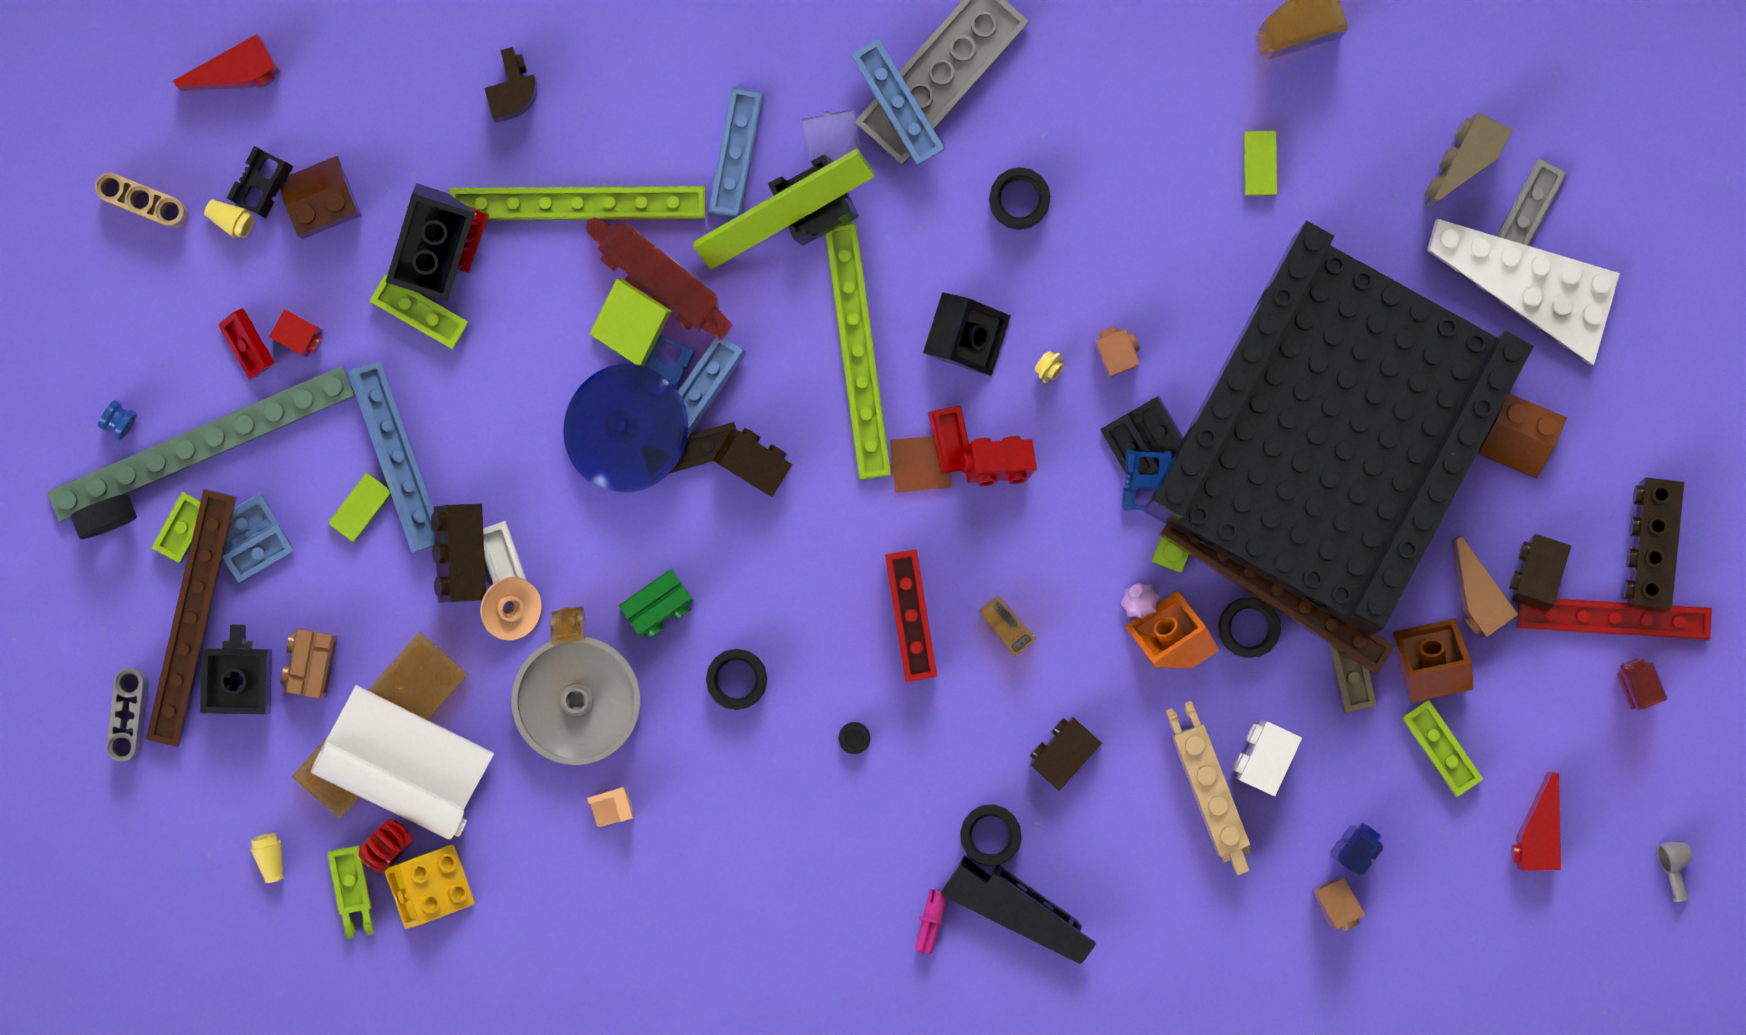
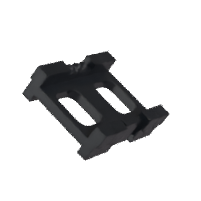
[227,146,294,219]

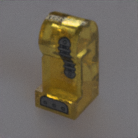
[978,595,1037,657]

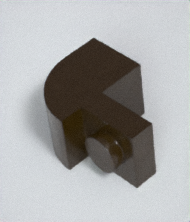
[484,47,537,123]

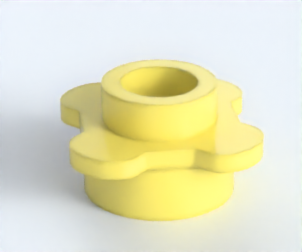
[1035,351,1064,383]

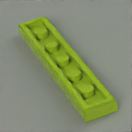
[693,148,875,270]

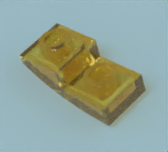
[550,606,586,645]

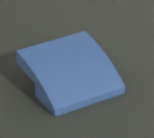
[223,492,294,583]

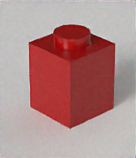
[269,309,323,357]

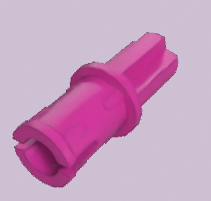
[915,889,948,954]

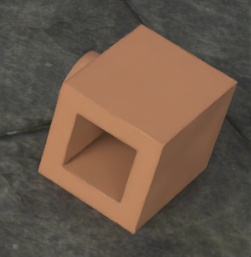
[1094,326,1140,378]

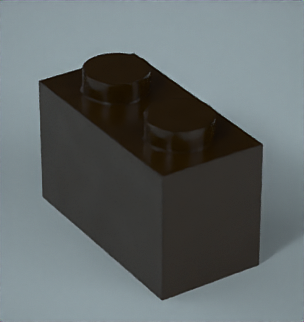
[712,427,793,497]
[1509,534,1572,612]
[1029,717,1102,791]

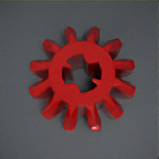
[358,819,413,873]

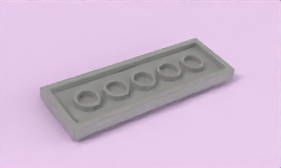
[854,0,1029,166]

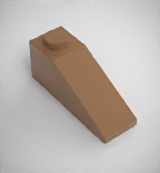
[1452,536,1518,637]

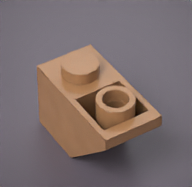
[1312,876,1365,931]

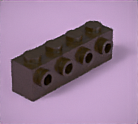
[1623,477,1684,612]

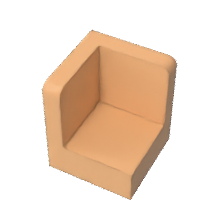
[587,786,635,827]

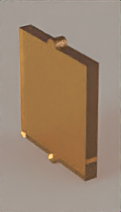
[890,436,951,493]

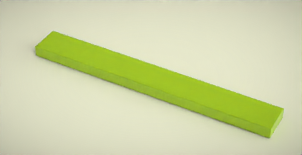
[449,186,706,221]
[826,222,891,480]

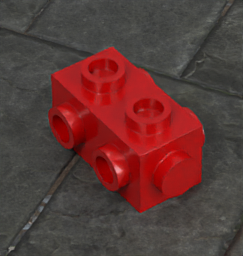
[960,436,1037,486]

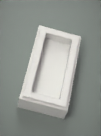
[483,521,527,584]

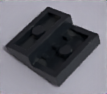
[1100,396,1183,475]

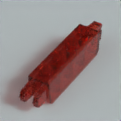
[585,217,733,340]

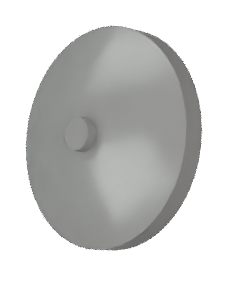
[511,636,641,765]

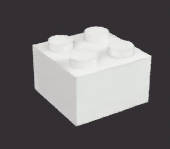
[1232,720,1302,796]

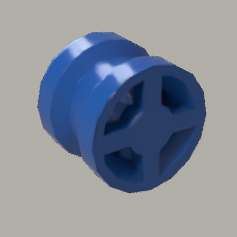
[98,400,137,440]

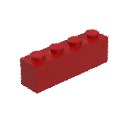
[885,549,937,682]

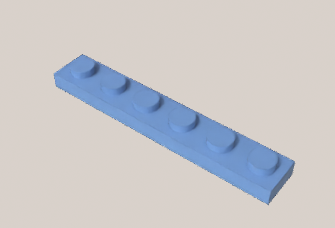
[348,361,435,553]

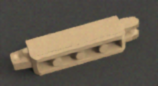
[1166,701,1251,876]

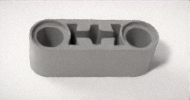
[106,668,149,762]

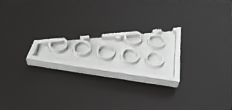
[1427,219,1620,366]

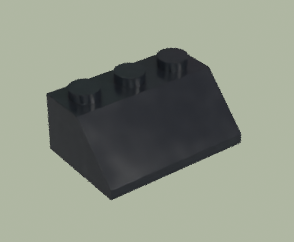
[386,183,475,301]

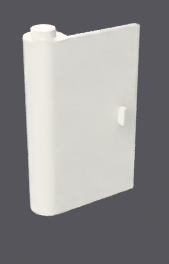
[311,685,494,840]

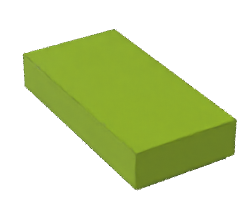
[1243,131,1277,196]
[328,472,391,543]

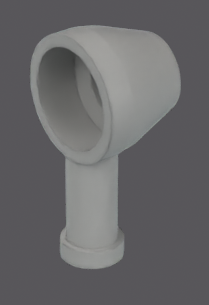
[1657,842,1692,902]

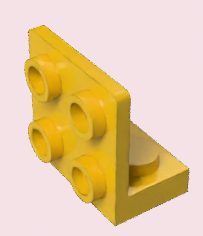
[385,844,475,929]

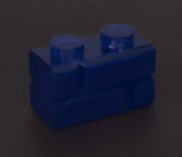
[1330,823,1384,875]

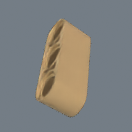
[95,173,189,229]

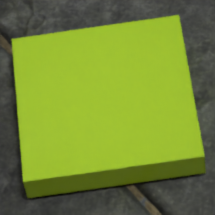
[589,278,672,367]

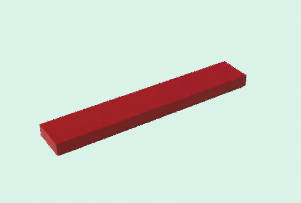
[1517,598,1712,640]

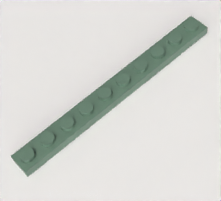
[47,366,356,522]

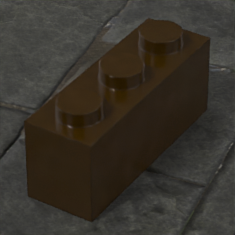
[431,504,486,603]

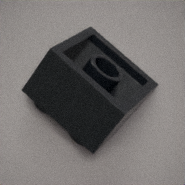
[923,292,1011,376]

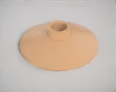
[480,577,542,641]

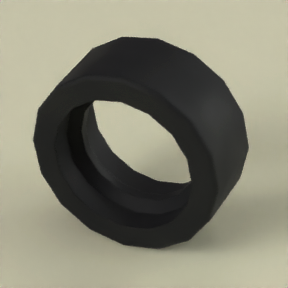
[989,167,1050,230]
[71,494,137,539]
[1218,597,1281,658]
[706,649,767,710]
[960,804,1022,866]

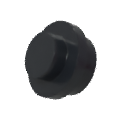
[838,722,870,754]

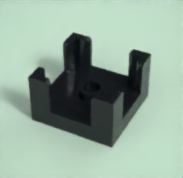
[768,154,859,245]

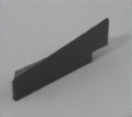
[941,856,1096,964]

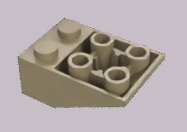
[1424,113,1512,207]

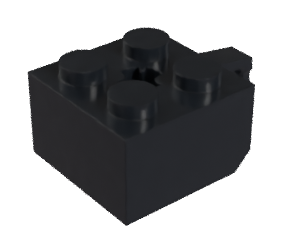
[200,624,272,714]

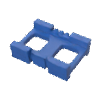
[631,335,696,404]
[1121,449,1172,511]

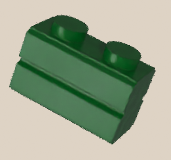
[618,569,694,638]

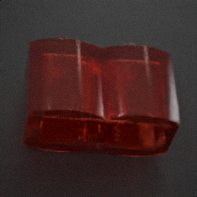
[1616,658,1668,710]

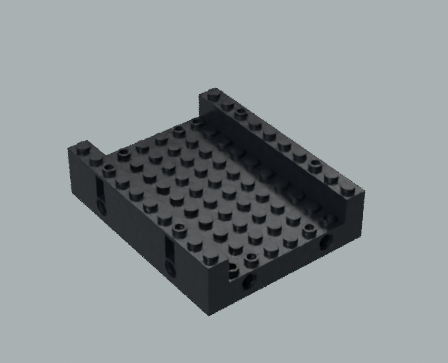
[1143,220,1534,637]

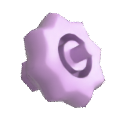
[1120,582,1161,619]

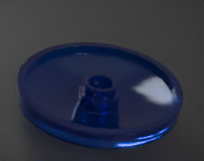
[563,364,688,493]

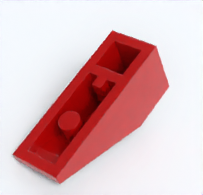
[173,34,280,91]
[1511,772,1561,871]

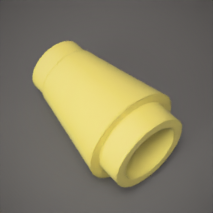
[204,199,254,239]
[250,833,284,883]

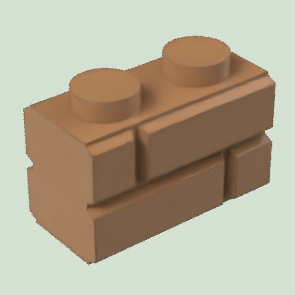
[280,628,337,699]

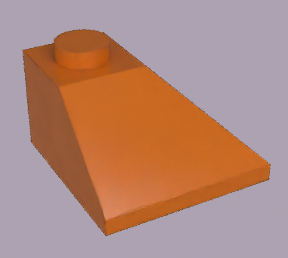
[1125,590,1220,668]

